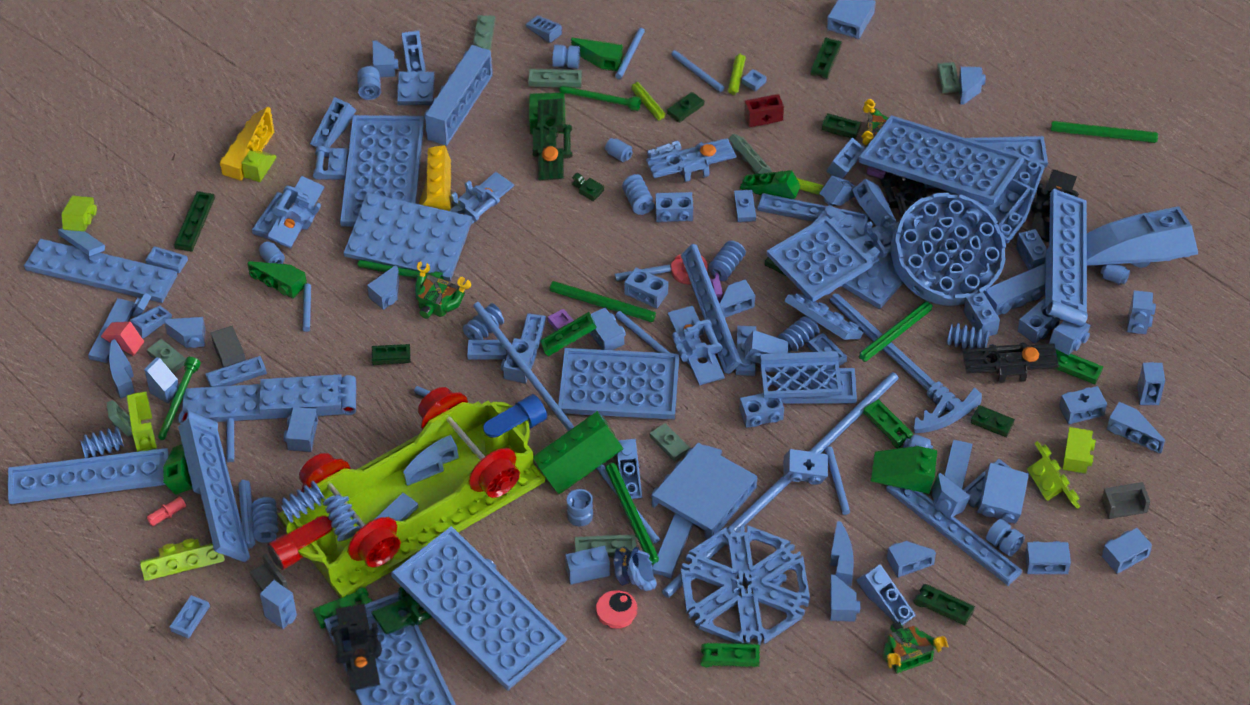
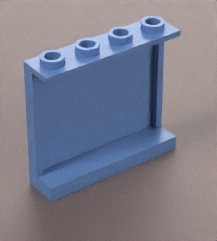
[651,443,757,539]

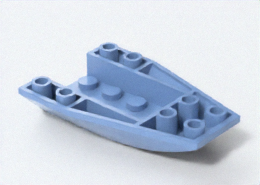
[955,150,1045,244]
[1087,206,1198,266]

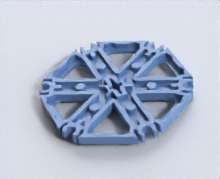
[681,525,810,645]

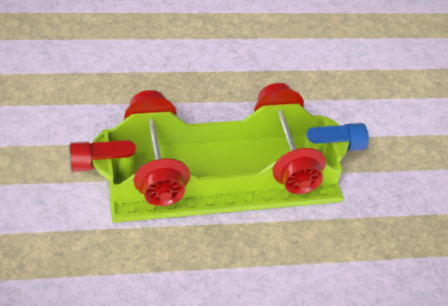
[267,387,547,598]

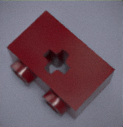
[744,94,784,128]

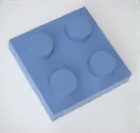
[397,72,435,105]

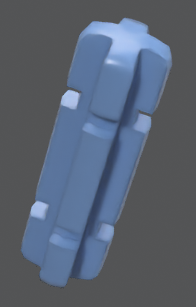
[647,141,681,158]

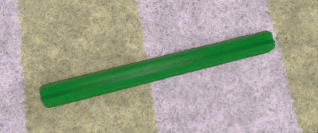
[1051,121,1158,143]
[550,281,656,322]
[858,301,933,362]
[605,463,659,565]

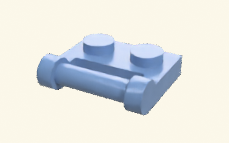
[313,146,348,179]

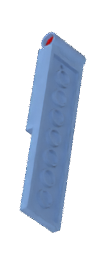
[1045,189,1088,327]
[183,374,356,422]
[178,409,250,562]

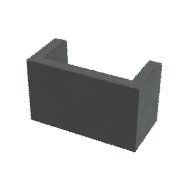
[210,326,246,368]
[1102,482,1150,519]

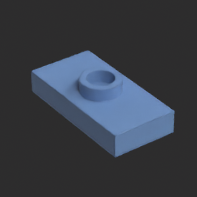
[734,190,756,222]
[145,246,188,273]
[520,313,546,349]

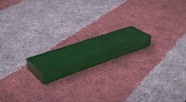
[174,191,215,252]

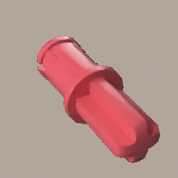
[147,496,186,526]

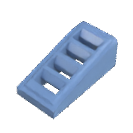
[526,16,562,43]
[130,306,172,339]

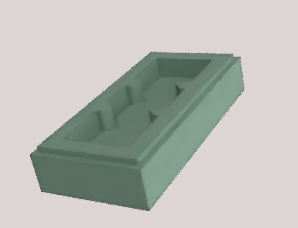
[937,63,961,93]
[147,339,186,373]
[107,400,133,437]
[650,423,690,462]

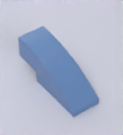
[109,339,135,399]
[403,435,459,486]
[830,521,854,586]

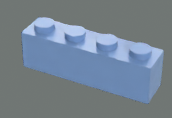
[984,263,1046,315]

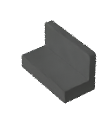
[250,554,288,591]

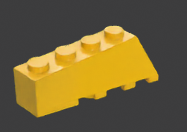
[220,107,274,181]
[418,145,451,211]

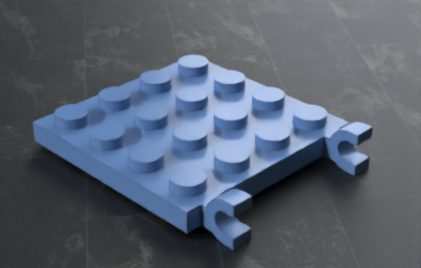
[767,212,880,303]

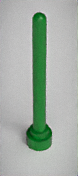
[559,86,641,111]
[357,260,443,280]
[158,357,201,440]

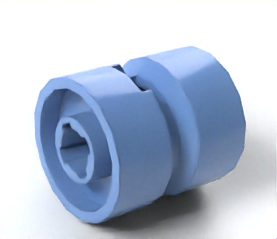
[553,44,580,69]
[357,66,381,100]
[567,489,593,526]
[986,519,1025,557]

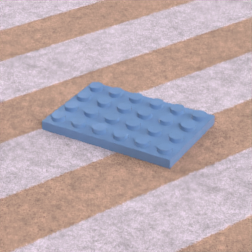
[344,192,473,281]
[812,205,903,309]
[558,348,679,419]

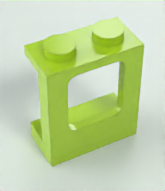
[127,392,157,452]

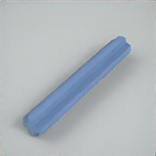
[238,480,256,549]

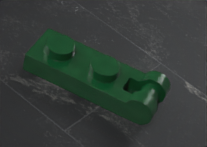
[810,37,842,79]
[913,584,975,626]

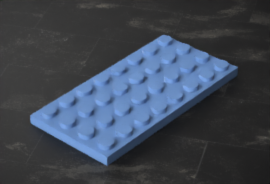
[340,115,424,227]
[859,115,1024,205]
[391,526,567,691]
[324,592,456,705]

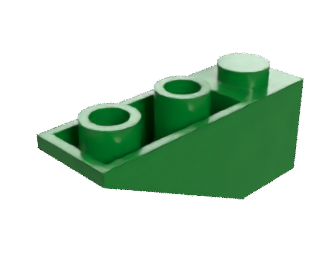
[571,37,623,71]
[740,170,801,199]
[247,261,307,299]
[163,444,193,495]

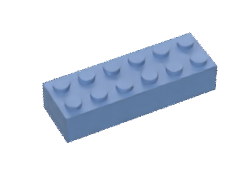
[424,45,492,146]

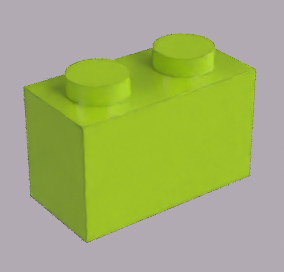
[61,196,97,232]
[1062,427,1096,474]

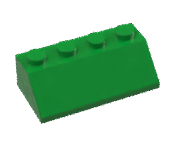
[533,411,624,494]

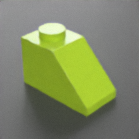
[242,151,276,182]

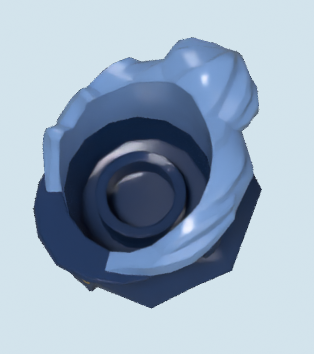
[613,546,657,591]

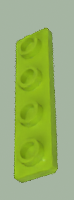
[1027,441,1081,509]
[140,539,225,581]

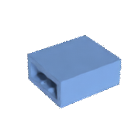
[827,0,875,39]
[977,463,1029,524]

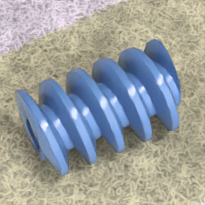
[622,174,655,215]
[709,241,746,282]
[463,303,504,340]
[778,315,820,352]
[947,323,990,349]
[80,426,124,458]
[280,481,325,523]
[323,495,361,541]
[251,497,279,542]

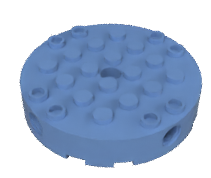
[891,193,1006,306]

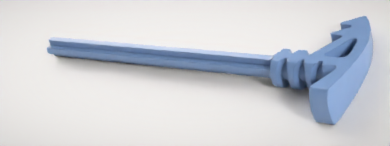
[830,293,982,433]

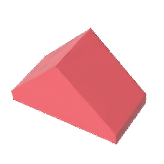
[101,322,144,356]

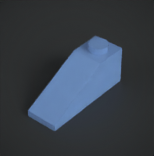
[402,31,426,72]
[310,97,356,148]

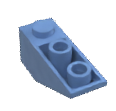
[852,179,897,226]
[1107,402,1165,454]
[616,439,642,499]
[856,564,916,625]

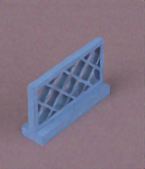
[760,351,842,398]

